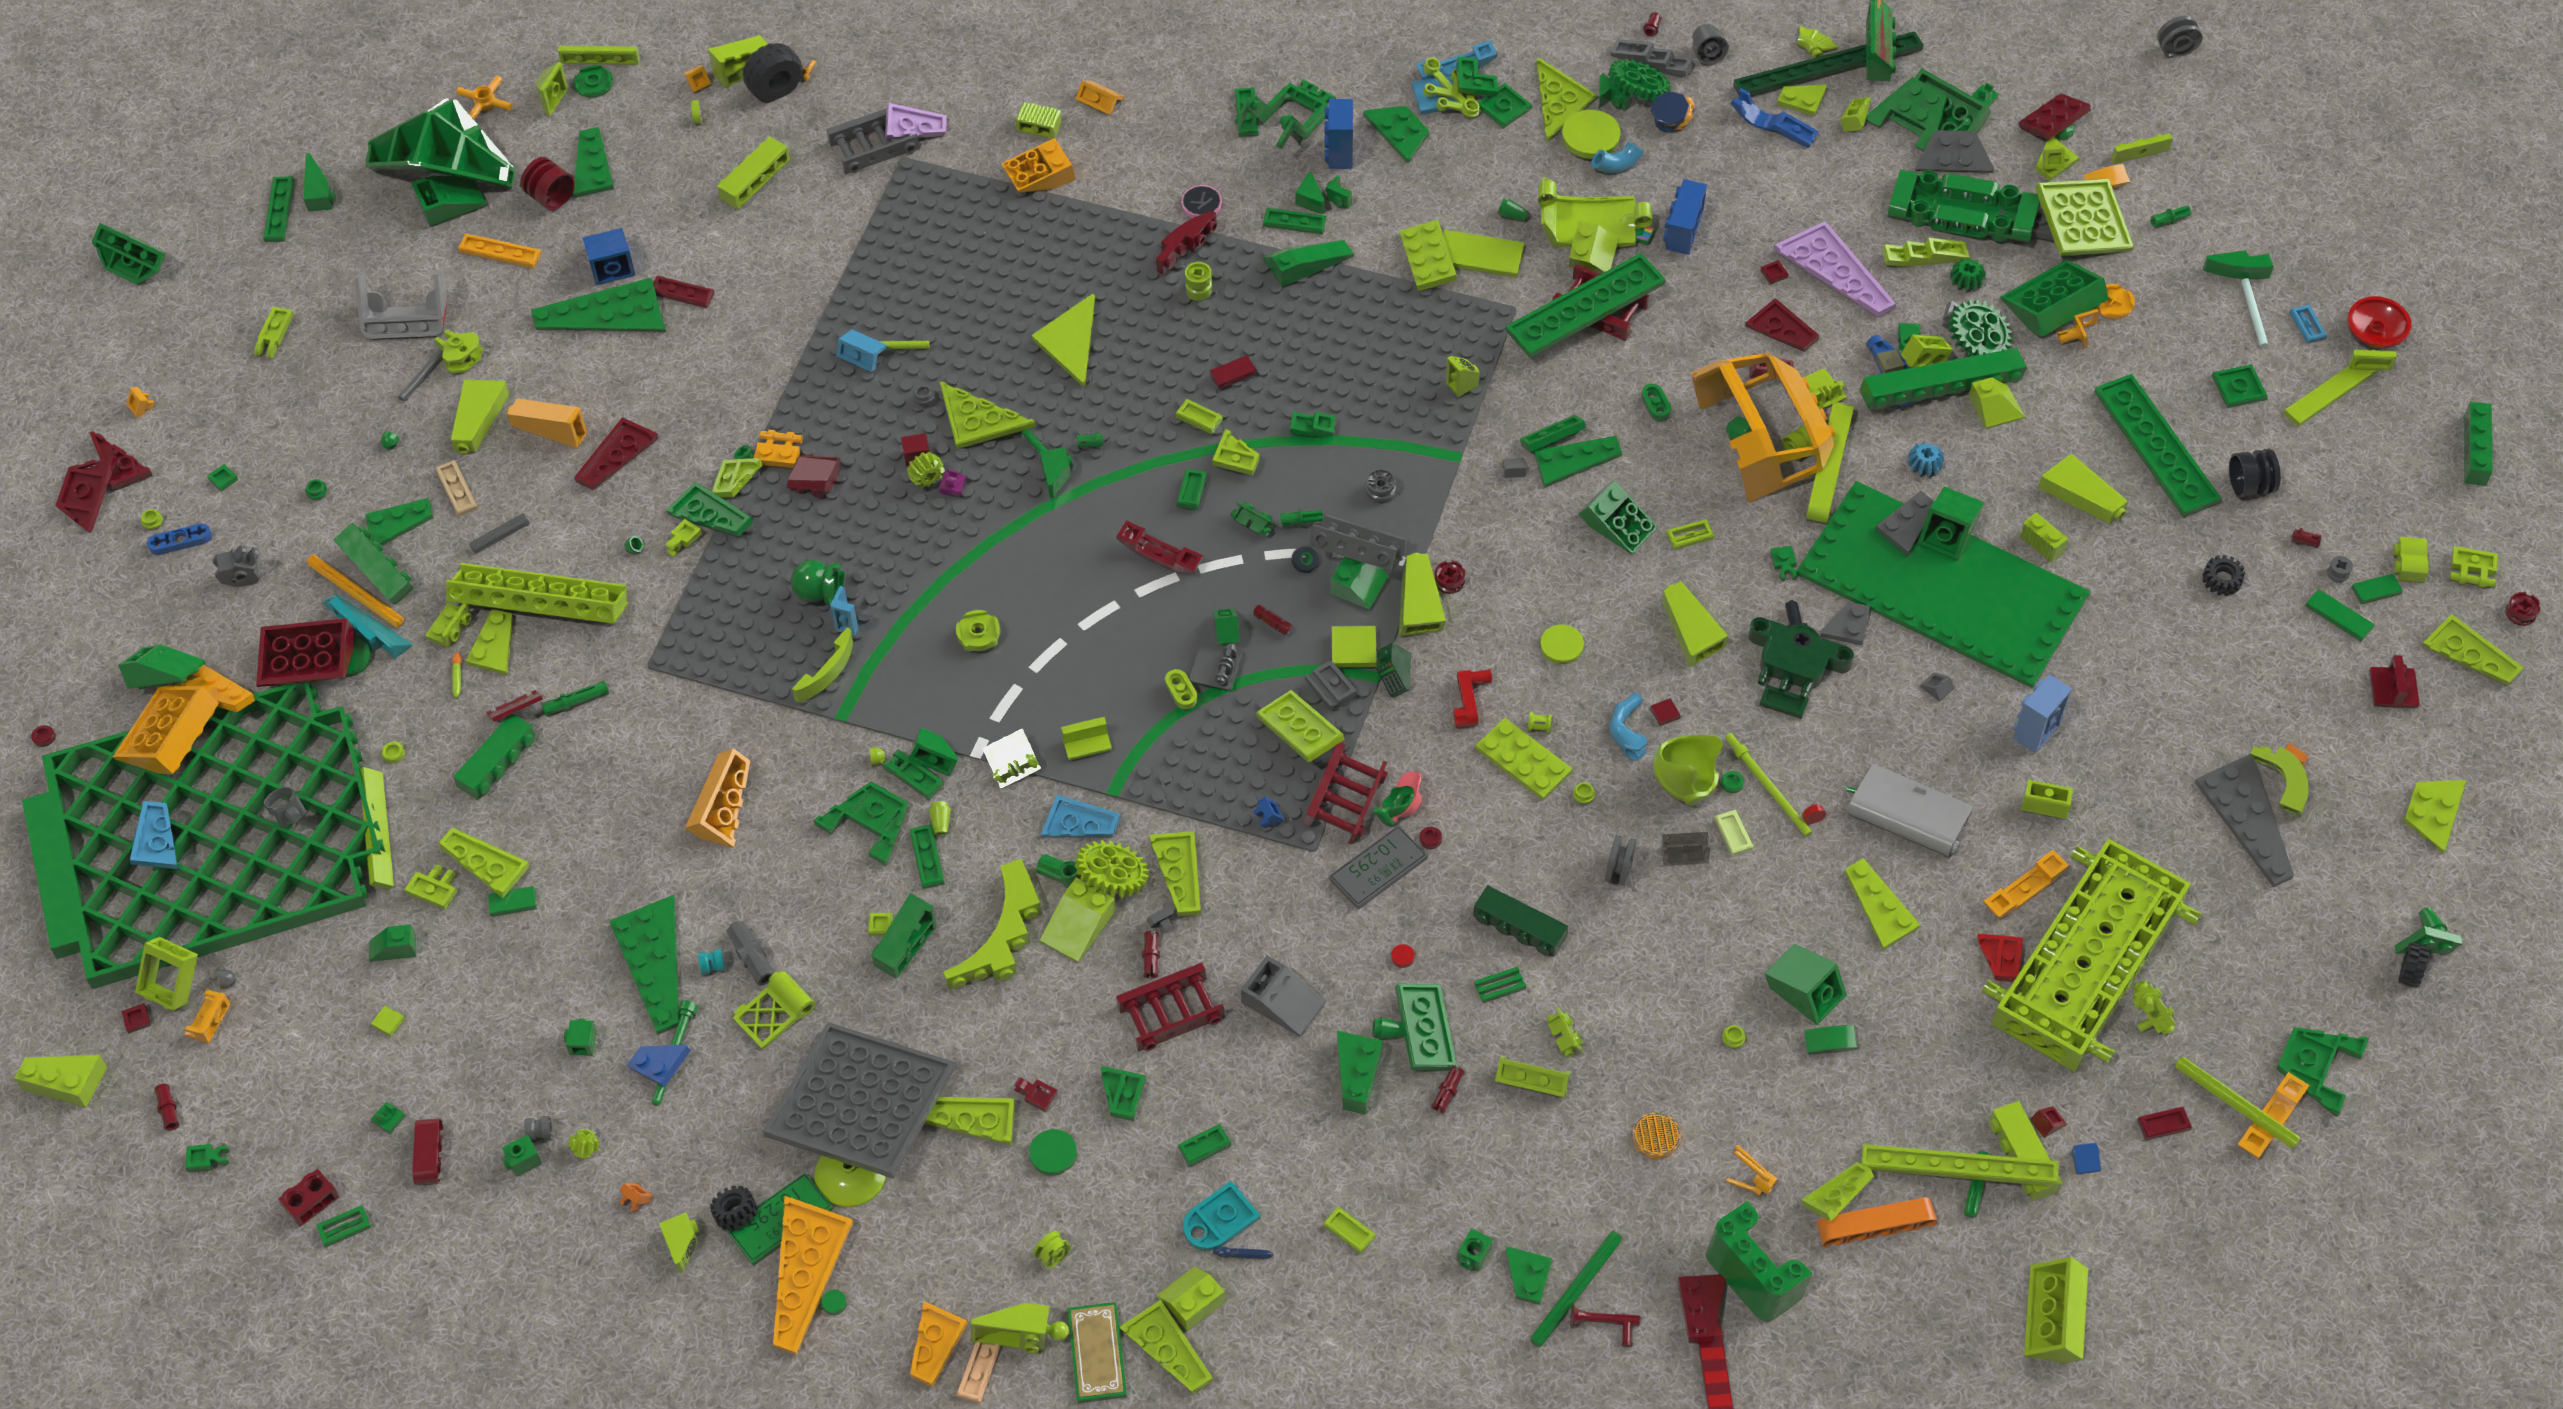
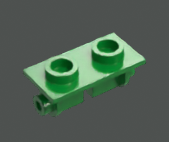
[1231,501,1276,536]

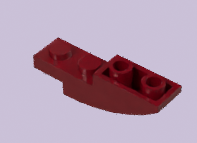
[1156,211,1218,275]

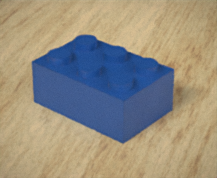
[1325,99,1353,169]
[1663,179,1707,255]

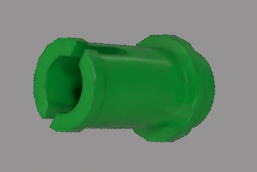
[1077,432,1104,449]

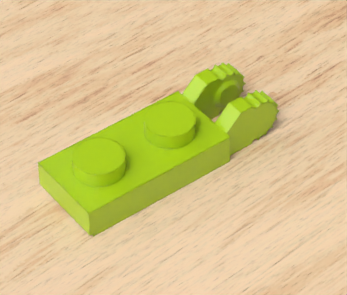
[254,307,294,359]

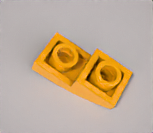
[2083,164,2130,189]

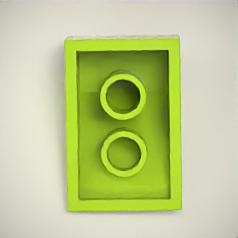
[1040,878,1116,963]

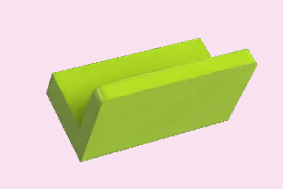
[1061,717,1112,760]

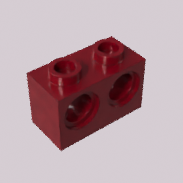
[278,1168,339,1227]

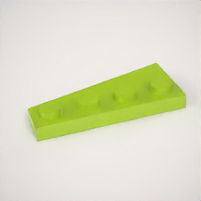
[439,827,529,898]
[924,1097,1015,1146]

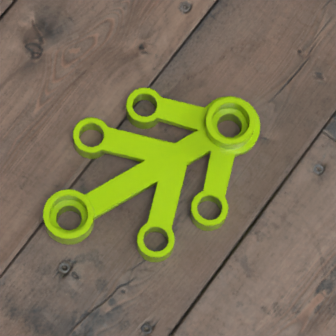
[1423,57,1480,118]

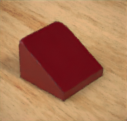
[2030,1106,2067,1138]

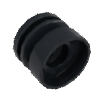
[2229,448,2281,498]

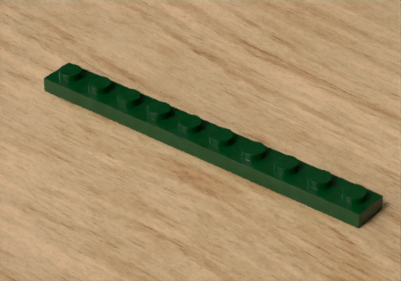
[1733,31,1923,96]

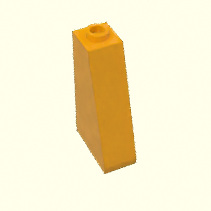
[507,398,587,448]

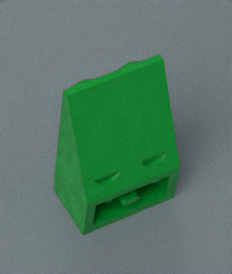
[411,176,487,226]
[1578,480,1658,554]
[118,644,206,690]

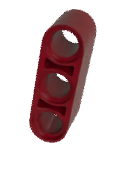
[412,1118,443,1185]

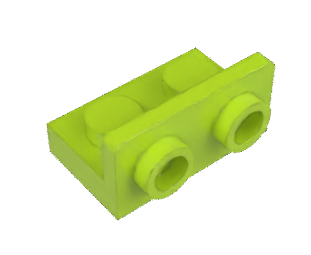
[425,603,472,648]

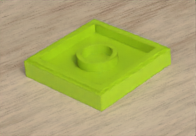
[1332,626,1376,667]

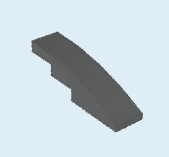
[1610,39,1694,77]

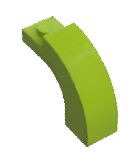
[2250,746,2309,817]

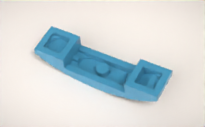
[1416,40,1497,80]

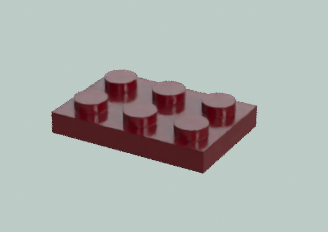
[2019,93,2091,140]

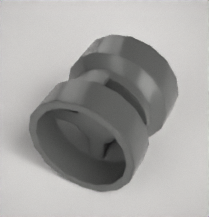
[524,1116,552,1142]

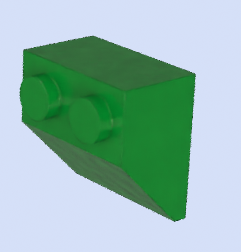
[1330,557,1388,610]

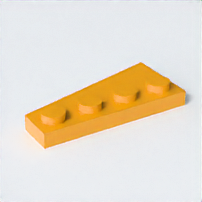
[168,665,255,712]

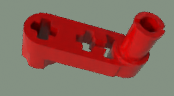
[1453,669,1492,728]

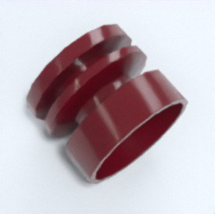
[520,157,575,210]

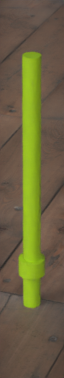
[1725,733,1813,838]

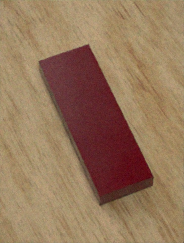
[653,276,714,308]

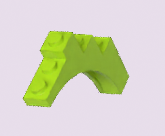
[943,858,1042,989]

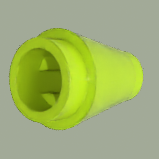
[928,801,951,836]

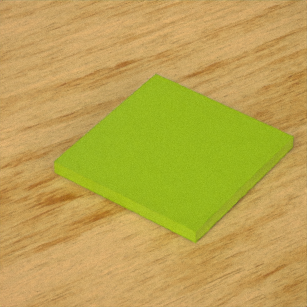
[2035,179,2134,256]

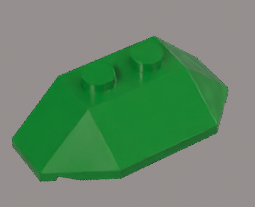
[92,223,166,285]

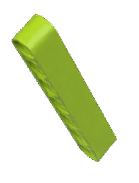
[1806,401,1854,524]

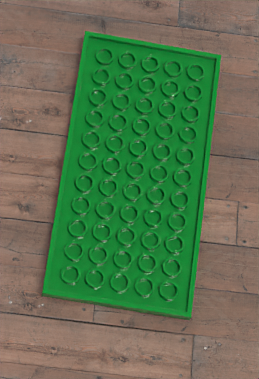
[1796,481,2090,689]

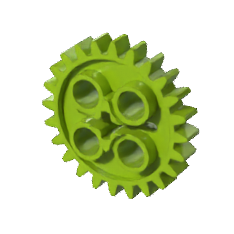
[1075,840,1149,898]

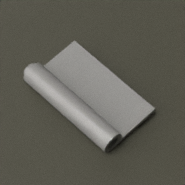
[1847,764,1973,857]

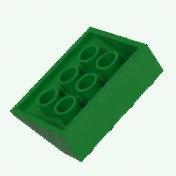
[1888,68,1991,137]
[2000,260,2109,337]

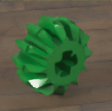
[1950,257,1986,292]

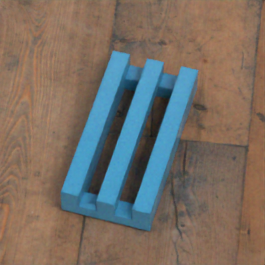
[2289,305,2327,344]

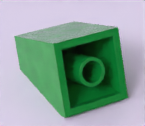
[1918,486,1985,560]
[1765,944,1847,1025]

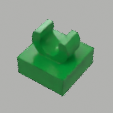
[1971,83,1999,107]
[371,1101,406,1134]

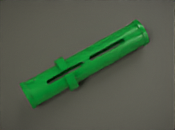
[541,680,609,716]

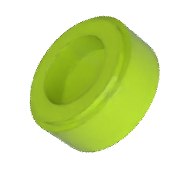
[381,741,405,764]

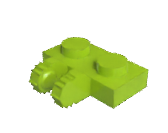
[404,864,457,910]

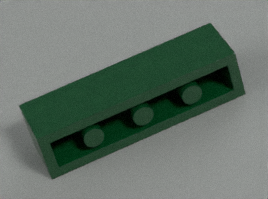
[1473,885,1569,957]

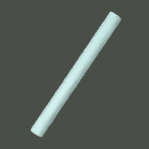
[2241,278,2268,348]

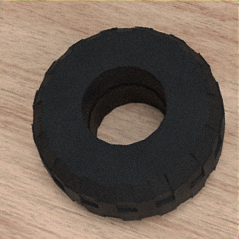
[743,43,803,101]

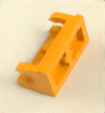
[184,990,230,1043]

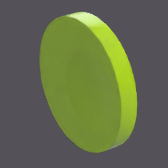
[1562,110,1620,159]

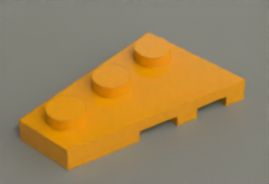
[910,1301,968,1387]

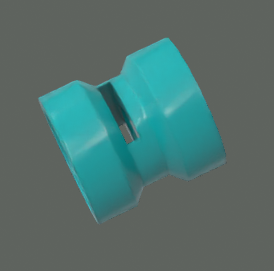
[698,948,725,975]

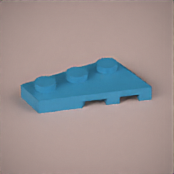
[1041,795,1121,837]
[130,801,178,869]

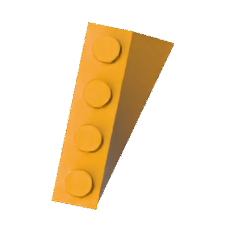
[685,748,750,847]

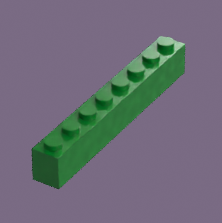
[1859,348,2027,410]

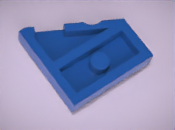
[627,1045,691,1087]

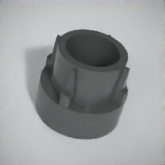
[1692,24,1729,65]

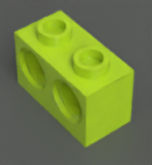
[1900,335,1953,368]

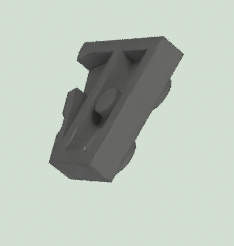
[1820,602,1870,645]

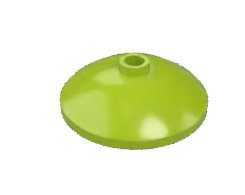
[814,1156,886,1207]

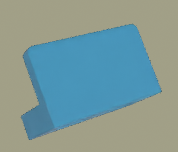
[836,330,886,372]
[830,586,859,636]

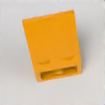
[1001,138,1076,193]

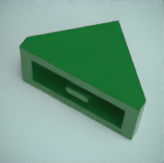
[1295,172,1325,214]

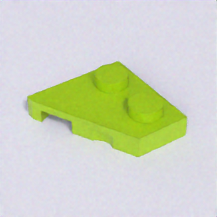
[1777,85,1827,116]
[2035,137,2079,181]
[1212,429,1260,476]
[712,458,763,498]

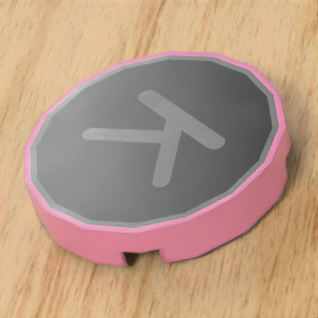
[1181,185,1222,218]

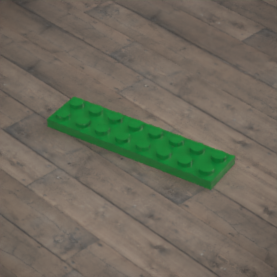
[1506,253,1666,358]
[2094,374,2222,517]

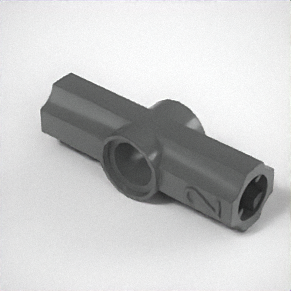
[726,921,775,986]

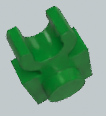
[1770,546,1797,582]
[185,1144,230,1172]

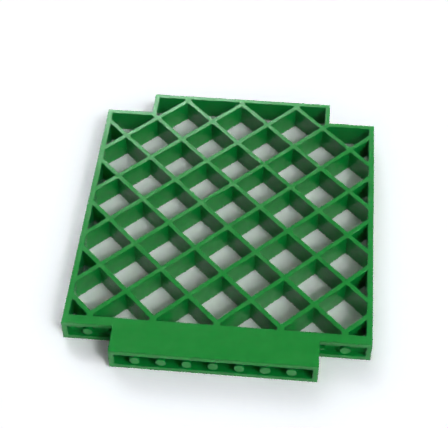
[22,682,386,989]

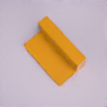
[1075,80,1124,114]

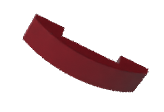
[1116,520,1203,574]

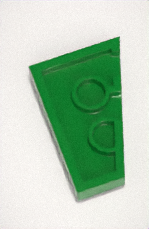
[365,498,433,545]

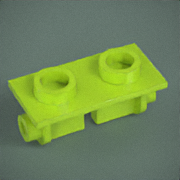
[1547,1007,1584,1058]

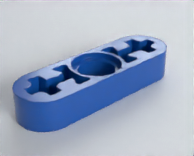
[147,523,212,555]

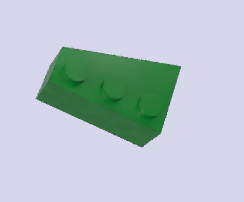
[1337,1030,1383,1115]

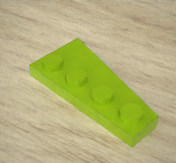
[2422,614,2524,686]
[1149,831,1201,917]
[1844,858,1920,951]
[1119,1300,1214,1395]

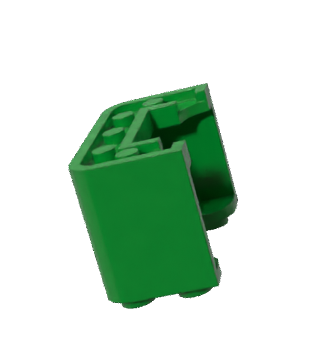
[1706,1201,1813,1322]

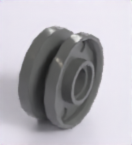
[2157,16,2203,58]
[1605,835,1636,886]

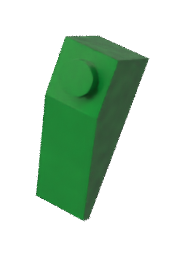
[303,153,336,212]

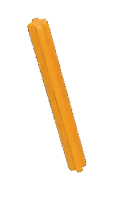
[307,554,404,628]

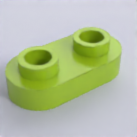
[1165,669,1197,709]

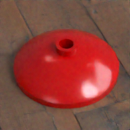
[2347,296,2412,348]

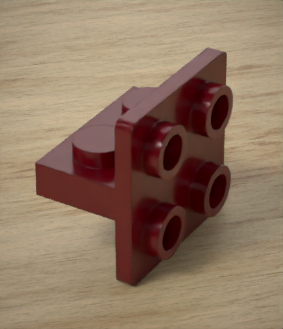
[2369,655,2420,708]

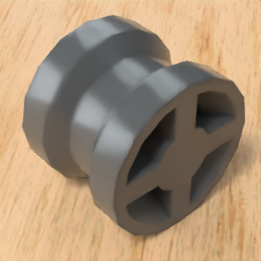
[2327,556,2353,583]

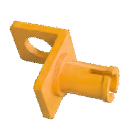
[2057,309,2099,348]

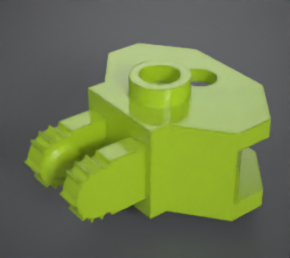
[434,329,483,374]

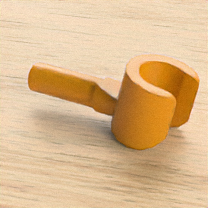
[802,60,816,81]

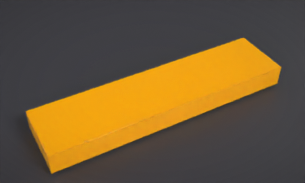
[458,233,542,269]

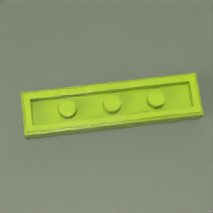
[558,46,640,65]

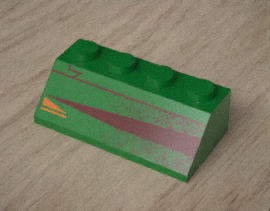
[1866,0,1896,81]

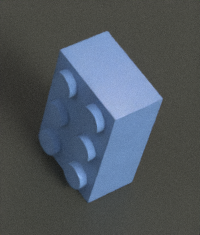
[2013,674,2072,753]

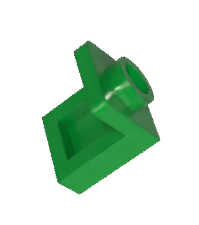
[1325,175,1352,209]

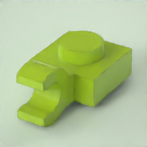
[665,519,702,557]

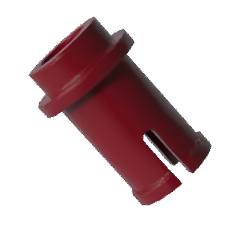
[1643,12,1662,37]
[2291,528,2322,548]

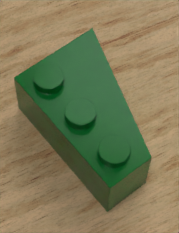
[872,893,937,979]

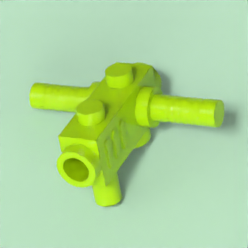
[2132,980,2175,1035]

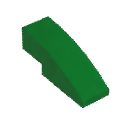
[2203,250,2274,280]

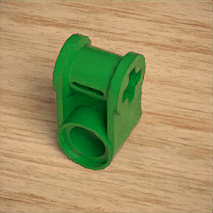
[1898,323,1921,353]

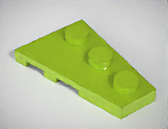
[466,609,513,675]

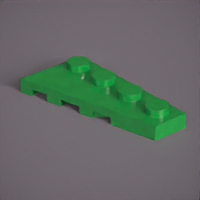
[1534,436,1622,488]

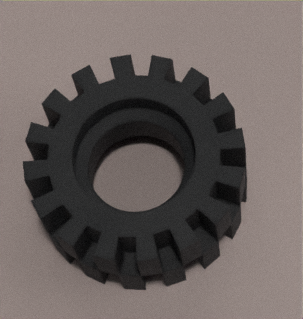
[2202,555,2245,596]
[2398,942,2430,988]
[710,1185,758,1231]

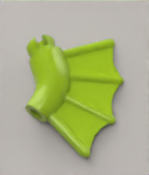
[1797,25,1839,58]

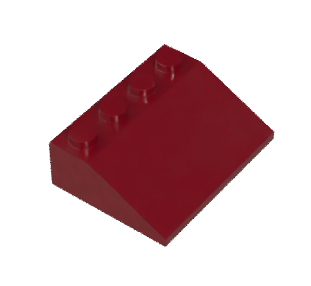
[256,618,355,687]

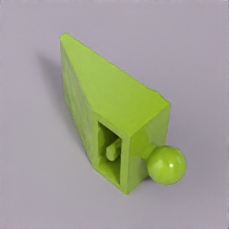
[970,1303,1069,1354]

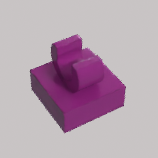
[939,469,966,497]

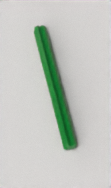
[1530,1231,1622,1347]

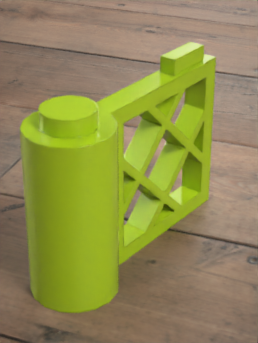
[733,971,816,1050]

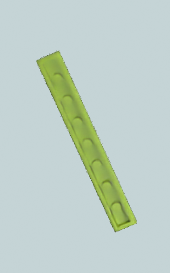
[1861,1144,2059,1187]

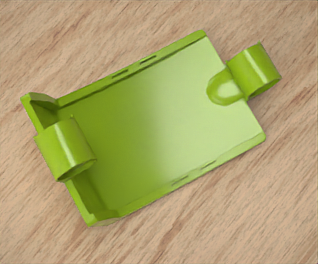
[1538,177,1653,248]

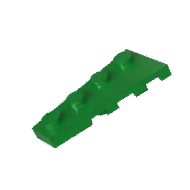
[573,127,614,198]
[666,482,753,537]

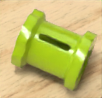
[1528,711,1552,734]

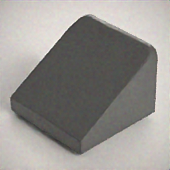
[1503,458,1526,478]
[1920,673,1954,702]

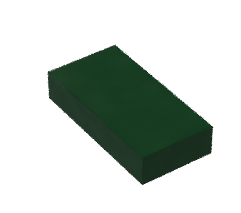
[1759,685,1809,719]

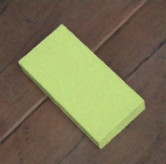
[1714,810,1754,856]

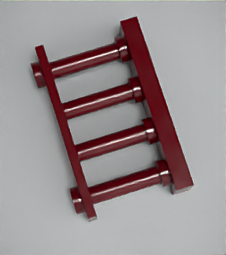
[1553,264,1649,341]
[1302,742,1388,844]
[1116,962,1225,1052]

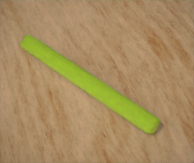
[2175,1056,2300,1148]

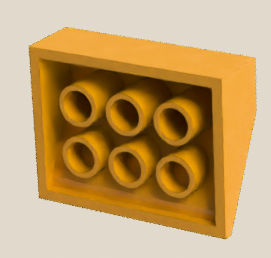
[113,686,219,774]

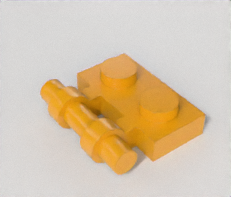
[754,430,803,468]

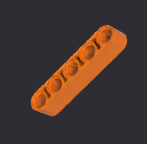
[1816,1197,1938,1248]

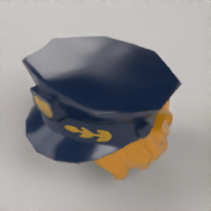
[1650,91,1694,132]

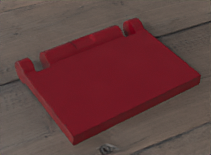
[486,690,543,722]

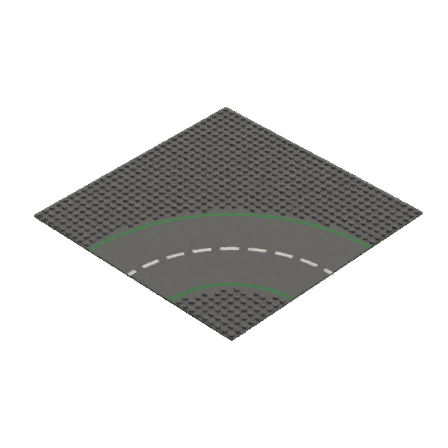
[647,157,1516,852]

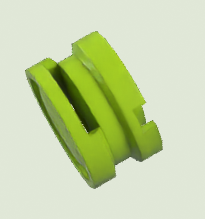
[1033,1230,1071,1269]

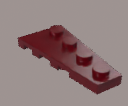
[574,417,658,490]

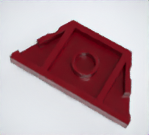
[55,455,117,533]

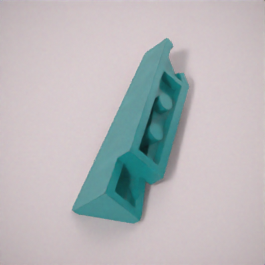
[322,594,413,659]

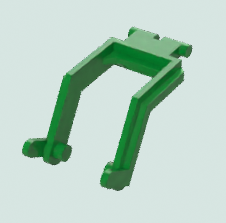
[1235,79,1336,149]

